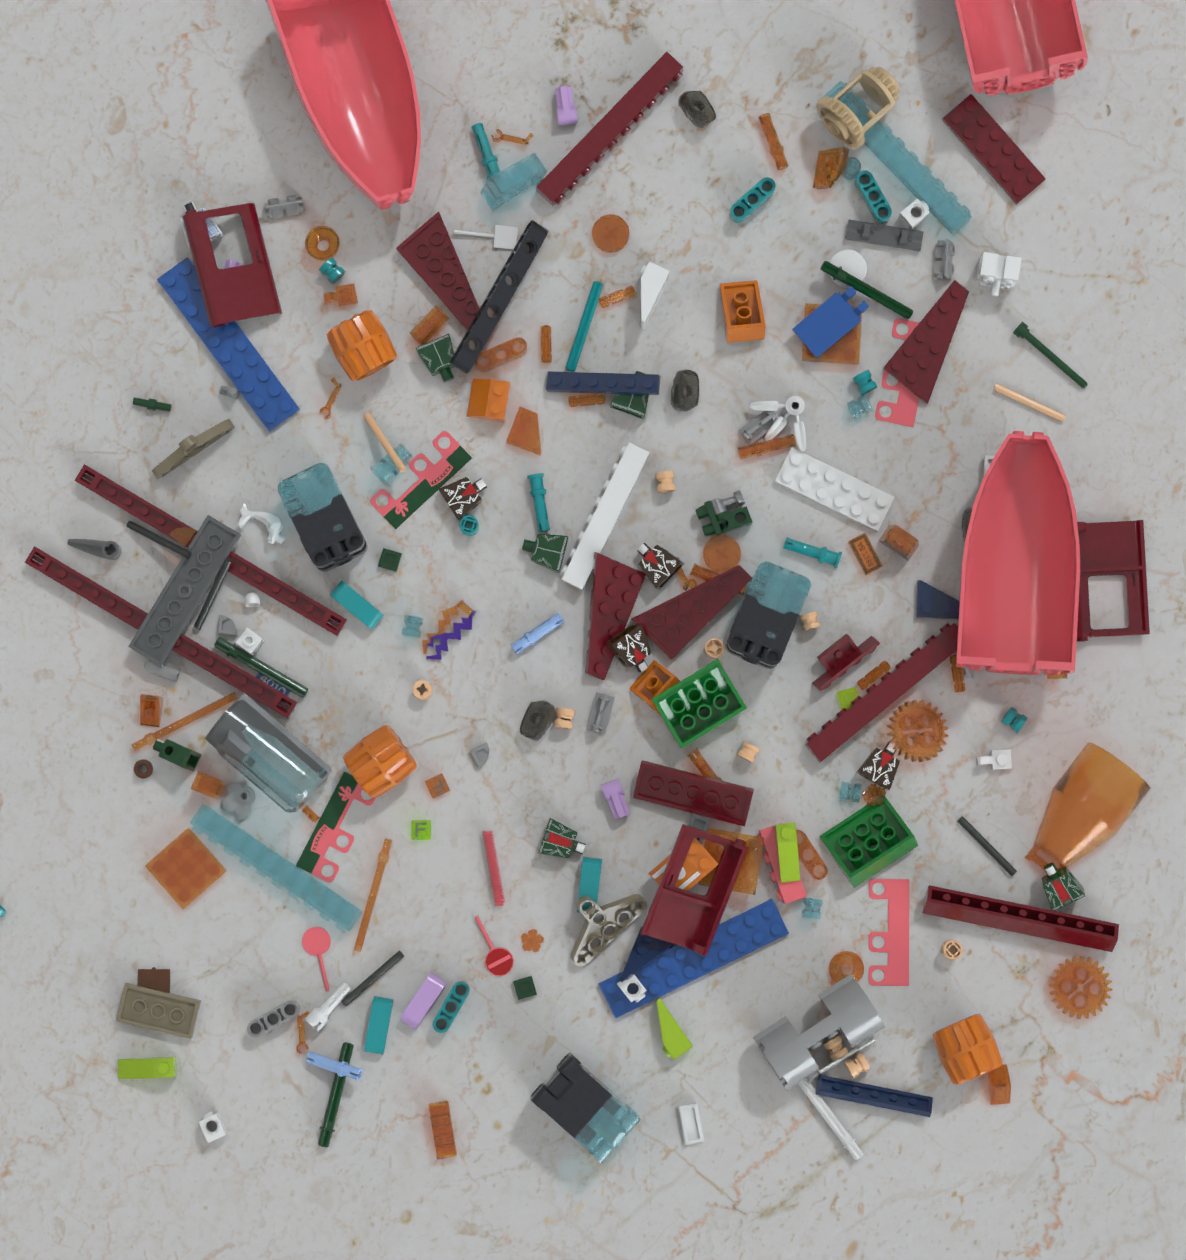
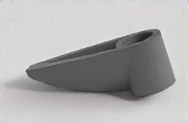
[68,539,122,560]

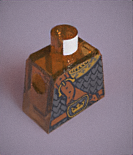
[878,525,919,561]

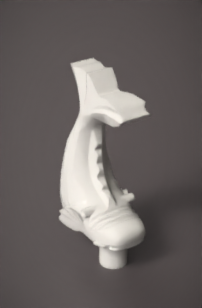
[238,503,285,544]

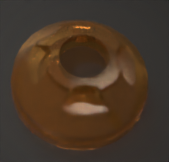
[305,226,340,261]
[829,951,864,983]

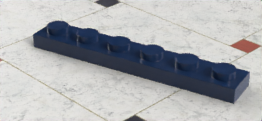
[546,371,661,395]
[816,1075,933,1117]

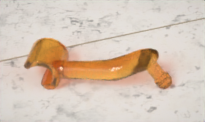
[491,129,533,145]
[319,377,341,419]
[677,557,697,591]
[296,1011,309,1054]

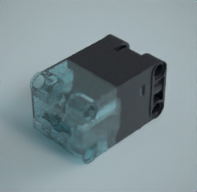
[277,463,368,572]
[726,561,811,669]
[530,1052,641,1164]

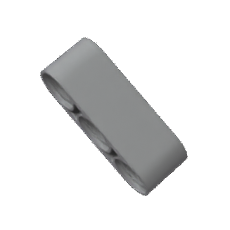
[247,1000,300,1037]

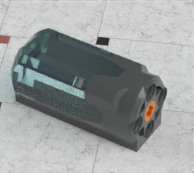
[205,693,332,813]

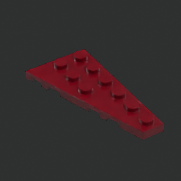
[396,211,480,330]
[883,280,969,404]
[585,552,646,680]
[631,565,753,660]

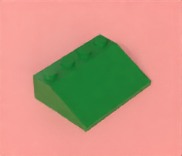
[652,659,747,748]
[820,794,918,888]

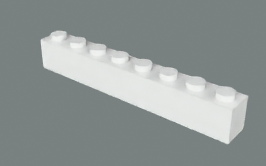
[560,442,650,591]

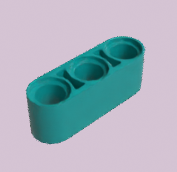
[855,170,892,224]
[730,177,776,223]
[329,580,384,630]
[577,857,602,913]
[433,981,470,1033]
[364,996,393,1055]

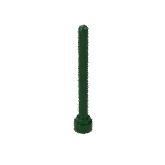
[1013,321,1088,388]

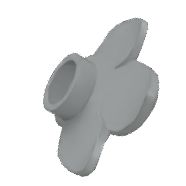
[220,782,255,821]

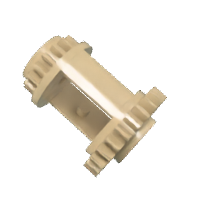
[815,67,900,150]

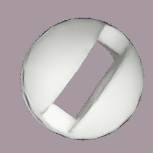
[245,592,261,608]

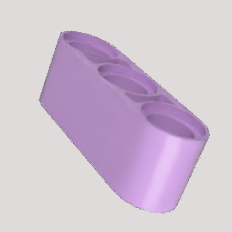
[399,972,447,1029]

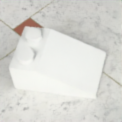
[639,261,670,329]

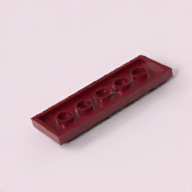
[942,94,1046,205]
[633,760,754,827]

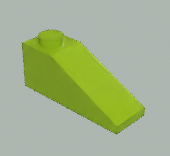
[774,822,800,883]
[656,998,693,1060]
[118,1056,177,1079]

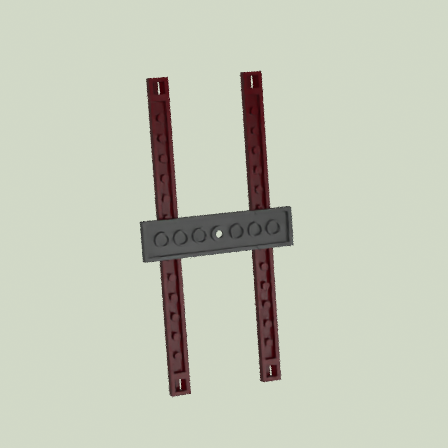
[24,464,347,719]

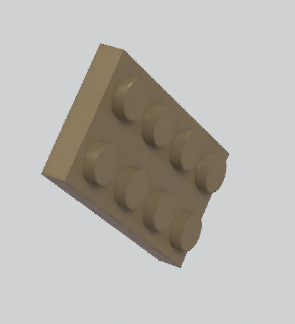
[116,983,201,1039]

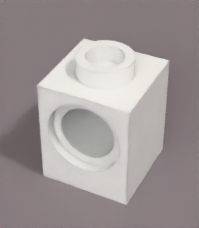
[898,198,930,230]
[236,627,265,656]
[617,975,647,1003]
[199,1111,228,1143]

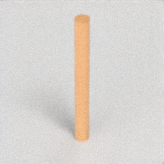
[994,383,1066,422]
[363,413,406,473]

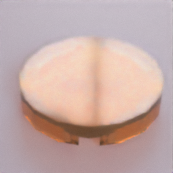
[592,214,630,253]
[703,535,741,573]

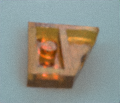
[506,407,541,456]

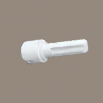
[305,983,351,1032]

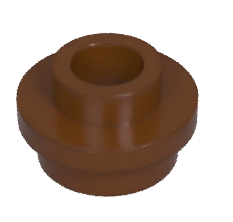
[134,759,153,779]

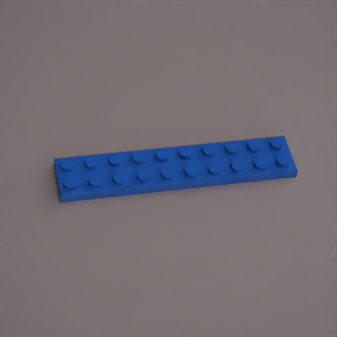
[157,257,300,432]
[599,899,789,1018]

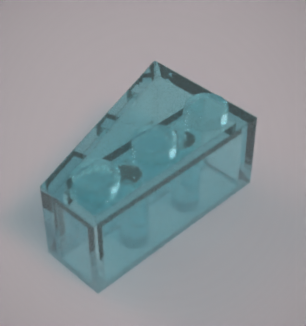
[480,153,547,211]

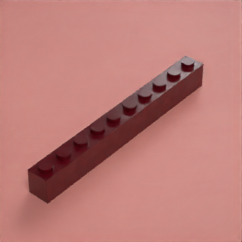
[536,52,683,206]
[805,622,958,763]
[922,885,1119,952]

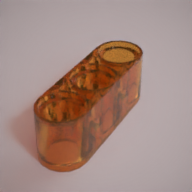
[475,337,527,372]
[796,830,828,880]
[429,1101,457,1160]

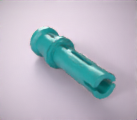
[471,123,503,181]
[527,473,550,532]
[783,537,842,568]

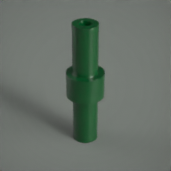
[132,397,172,412]

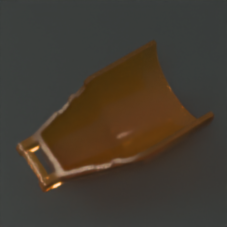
[1025,742,1151,870]

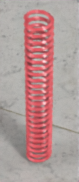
[482,831,505,906]

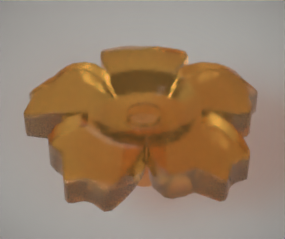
[862,784,886,807]
[521,929,544,952]

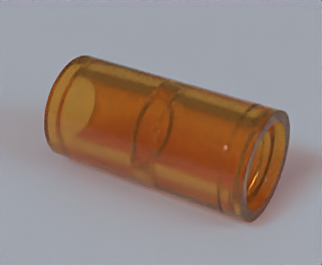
[409,305,449,345]

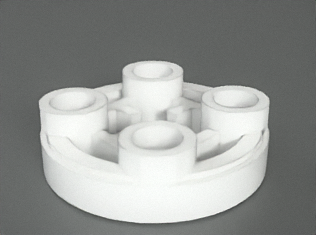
[830,250,867,288]

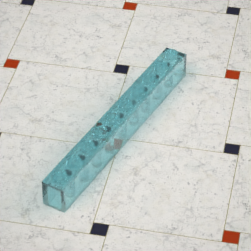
[824,81,972,236]
[190,804,363,932]

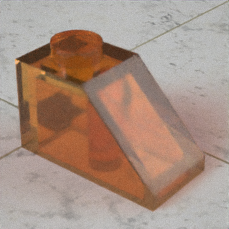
[191,771,225,799]

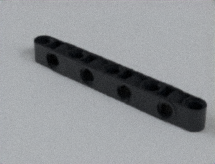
[450,220,549,374]

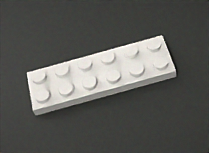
[775,447,895,532]

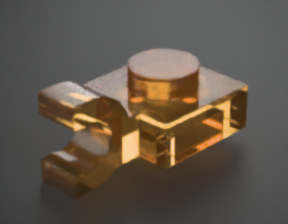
[323,283,358,306]

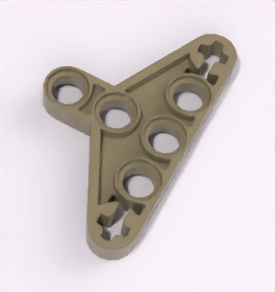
[152,419,235,479]
[571,894,647,966]

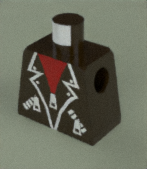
[439,477,487,522]
[637,543,685,590]
[605,623,651,672]
[856,742,900,790]

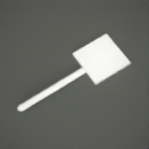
[453,225,518,250]
[819,1037,876,1075]

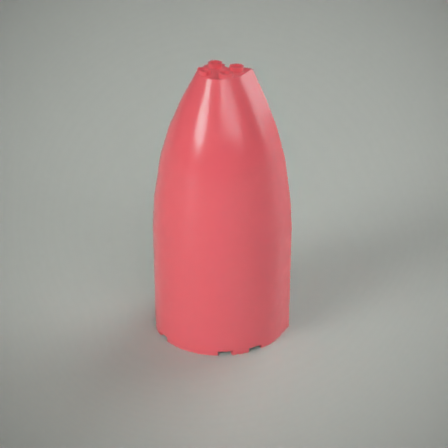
[266,0,421,210]
[954,0,1088,95]
[956,431,1080,675]

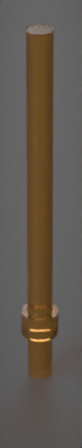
[131,692,238,751]
[354,838,392,952]

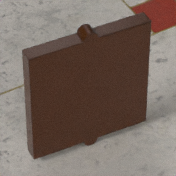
[138,967,170,993]

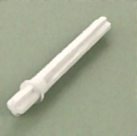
[798,1078,863,1160]

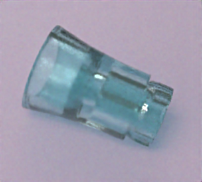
[370,444,412,487]

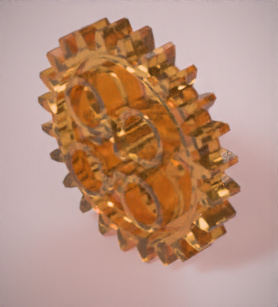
[887,700,949,763]
[1048,956,1113,1019]

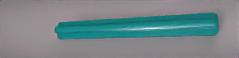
[566,281,603,372]

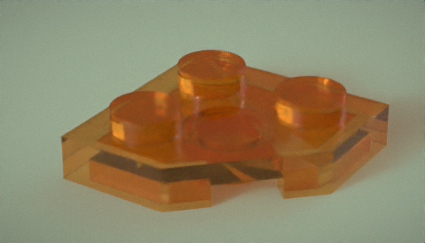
[813,147,849,190]

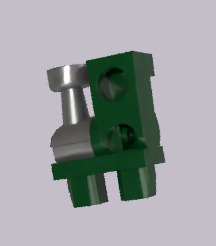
[695,490,753,537]

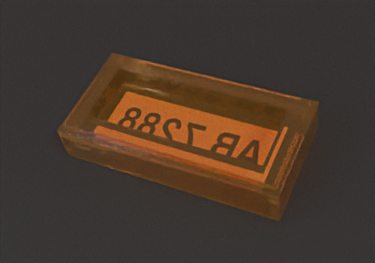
[848,533,883,576]

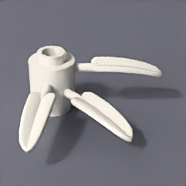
[748,396,807,452]

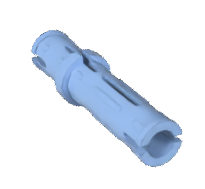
[511,612,564,655]
[306,1051,363,1081]

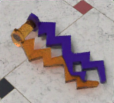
[422,600,477,660]

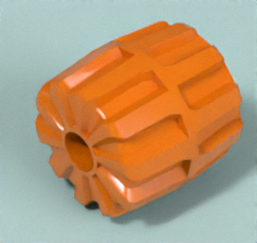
[326,310,397,382]
[343,725,417,798]
[932,1014,1003,1085]

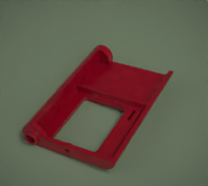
[182,203,282,328]
[1077,520,1150,642]
[640,824,749,956]

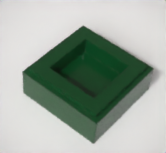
[378,548,402,572]
[513,976,537,1000]

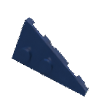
[916,580,960,619]
[619,926,674,983]

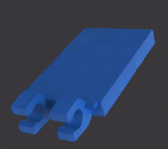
[792,286,869,359]

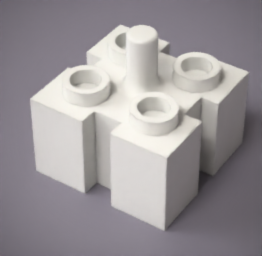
[976,252,1022,296]

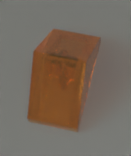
[140,694,164,727]
[988,1064,1011,1105]

